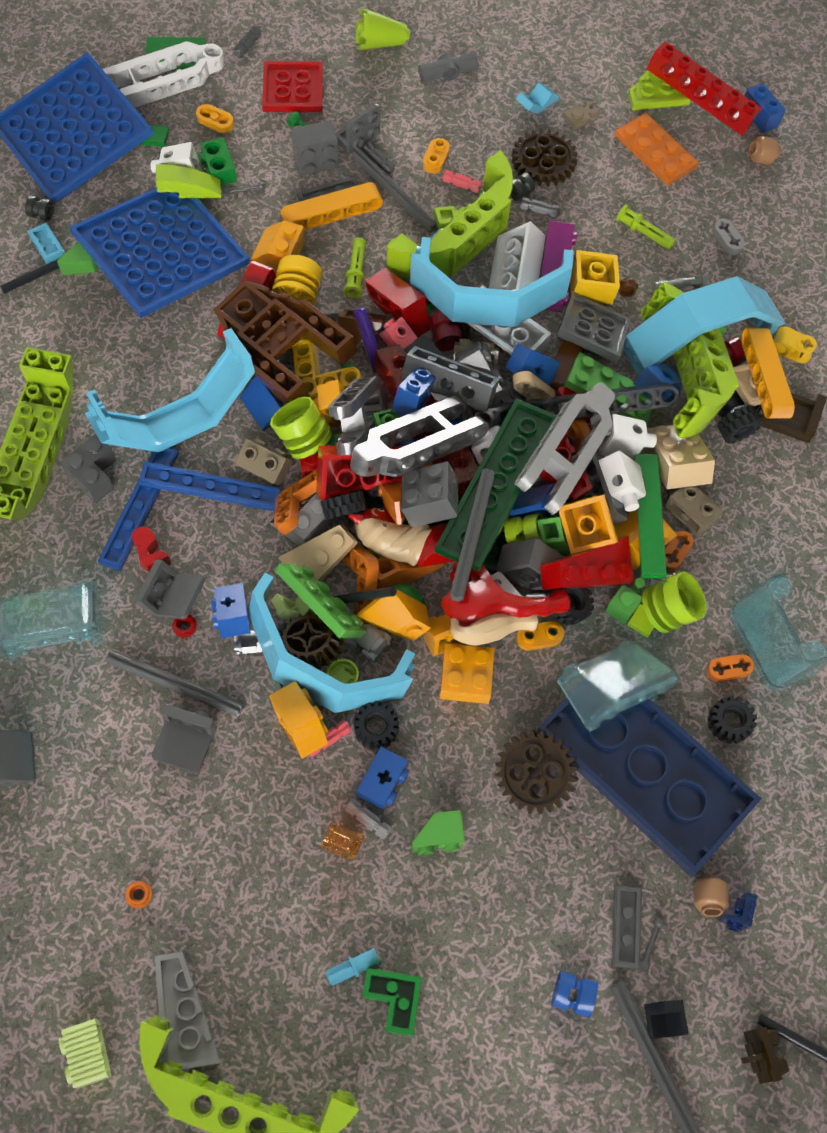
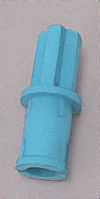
[326,948,380,986]

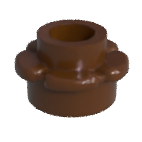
[619,278,638,297]

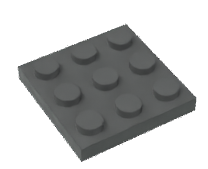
[557,292,631,363]

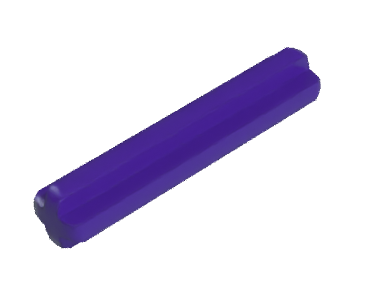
[354,307,384,372]

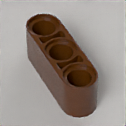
[550,340,585,390]

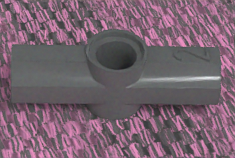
[418,52,479,82]

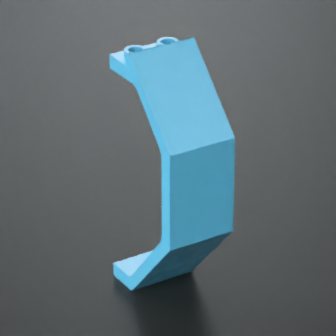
[410,237,573,327]
[623,276,786,377]
[85,328,255,452]
[248,573,415,713]

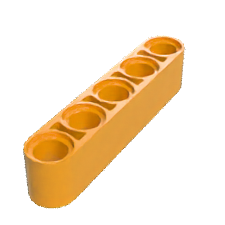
[280,182,383,230]
[741,328,795,419]

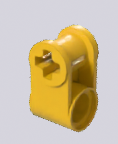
[773,326,817,363]

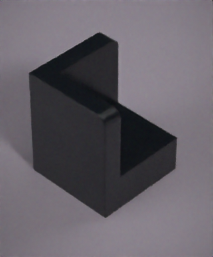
[644,1000,689,1039]

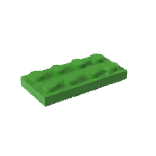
[564,352,651,424]
[274,563,367,638]

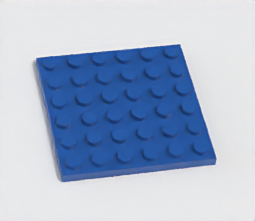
[0,52,154,204]
[70,187,250,319]

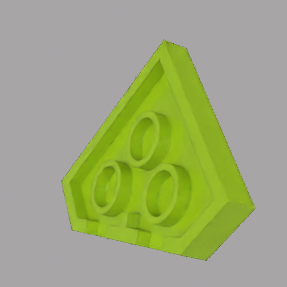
[628,70,691,110]

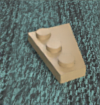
[278,525,358,581]

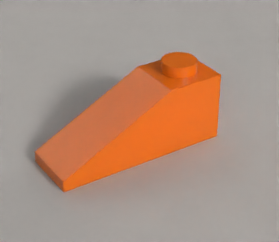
[378,481,405,525]

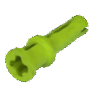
[616,204,677,251]
[343,238,366,298]

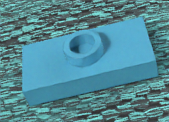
[27,223,65,264]

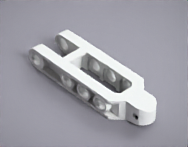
[103,41,224,108]

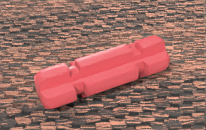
[442,170,482,193]
[310,720,351,757]

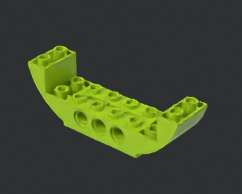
[386,150,513,280]
[641,281,739,438]
[0,347,73,521]
[139,1015,359,1133]

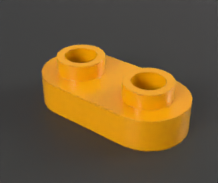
[196,104,234,133]
[423,138,450,174]
[516,621,565,651]

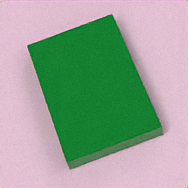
[144,37,206,71]

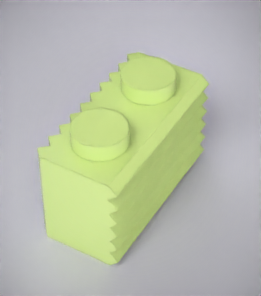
[59,1019,112,1088]

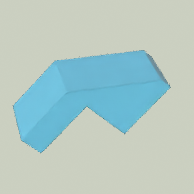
[516,82,560,114]

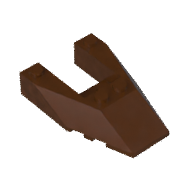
[214,280,358,404]

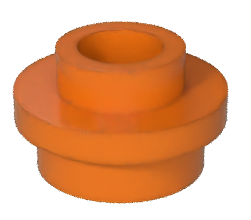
[125,881,153,909]

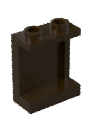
[757,393,827,443]

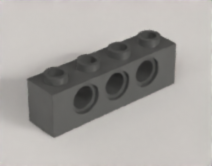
[401,346,500,412]

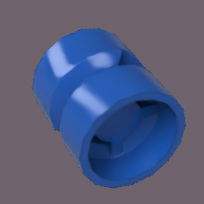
[551,971,598,1018]

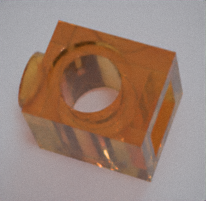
[320,823,365,860]

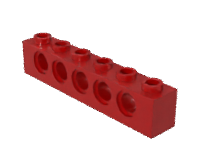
[646,41,762,136]

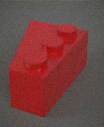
[365,268,431,337]

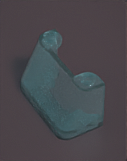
[729,572,827,691]
[0,581,105,663]
[557,640,681,732]

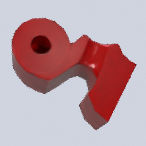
[131,527,172,572]

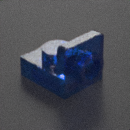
[719,892,758,932]

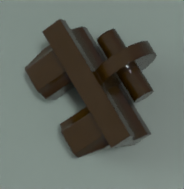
[740,1027,789,1084]

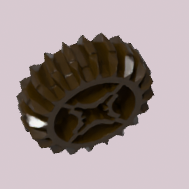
[278,611,344,671]

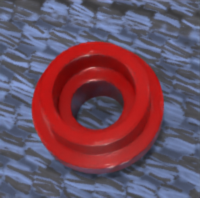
[172,615,197,638]

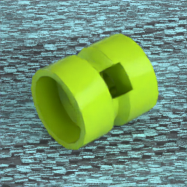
[504,513,543,544]
[326,659,359,684]

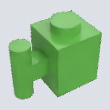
[605,578,645,625]

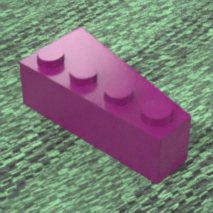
[540,220,577,312]

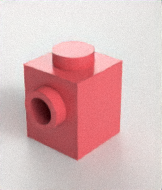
[379,317,418,355]

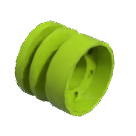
[270,397,332,459]
[642,571,707,634]

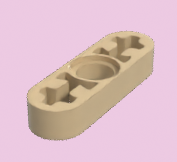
[513,371,555,406]

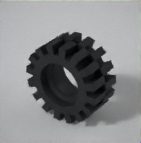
[717,405,763,444]
[320,491,367,520]
[548,588,594,626]
[708,695,757,744]
[354,701,399,750]

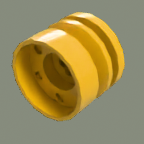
[272,255,323,307]

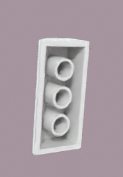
[489,221,546,291]
[467,285,551,355]

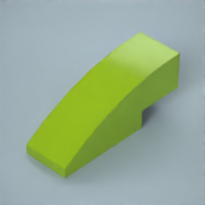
[155,164,221,198]

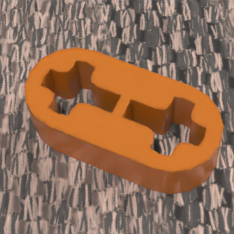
[665,531,694,572]
[706,654,754,682]

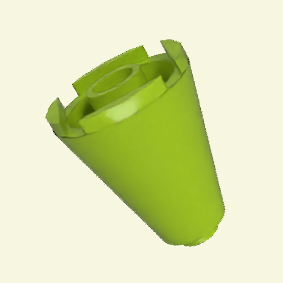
[355,8,410,51]

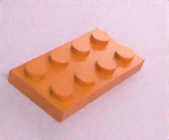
[615,112,699,186]

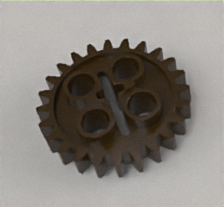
[512,129,578,187]
[495,729,579,814]

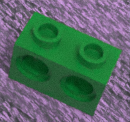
[198,137,237,185]

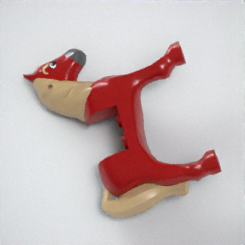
[348,506,570,646]

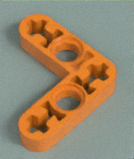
[274,469,317,535]
[342,543,379,624]

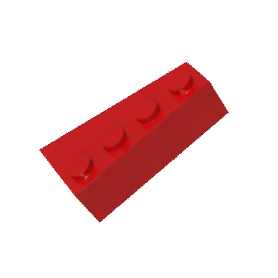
[316,446,417,501]

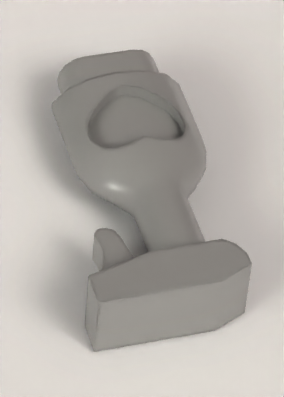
[651,274,708,291]
[346,607,388,655]

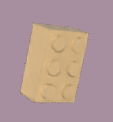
[646,425,715,489]

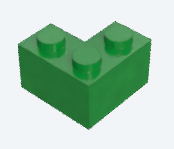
[362,968,422,1037]

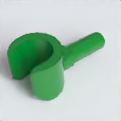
[287,112,309,128]

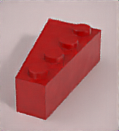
[540,536,634,590]

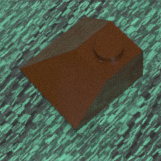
[338,309,387,346]

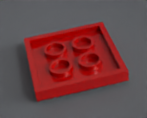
[262,61,323,112]

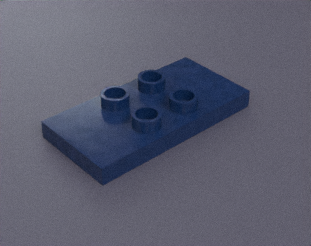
[536,659,762,877]

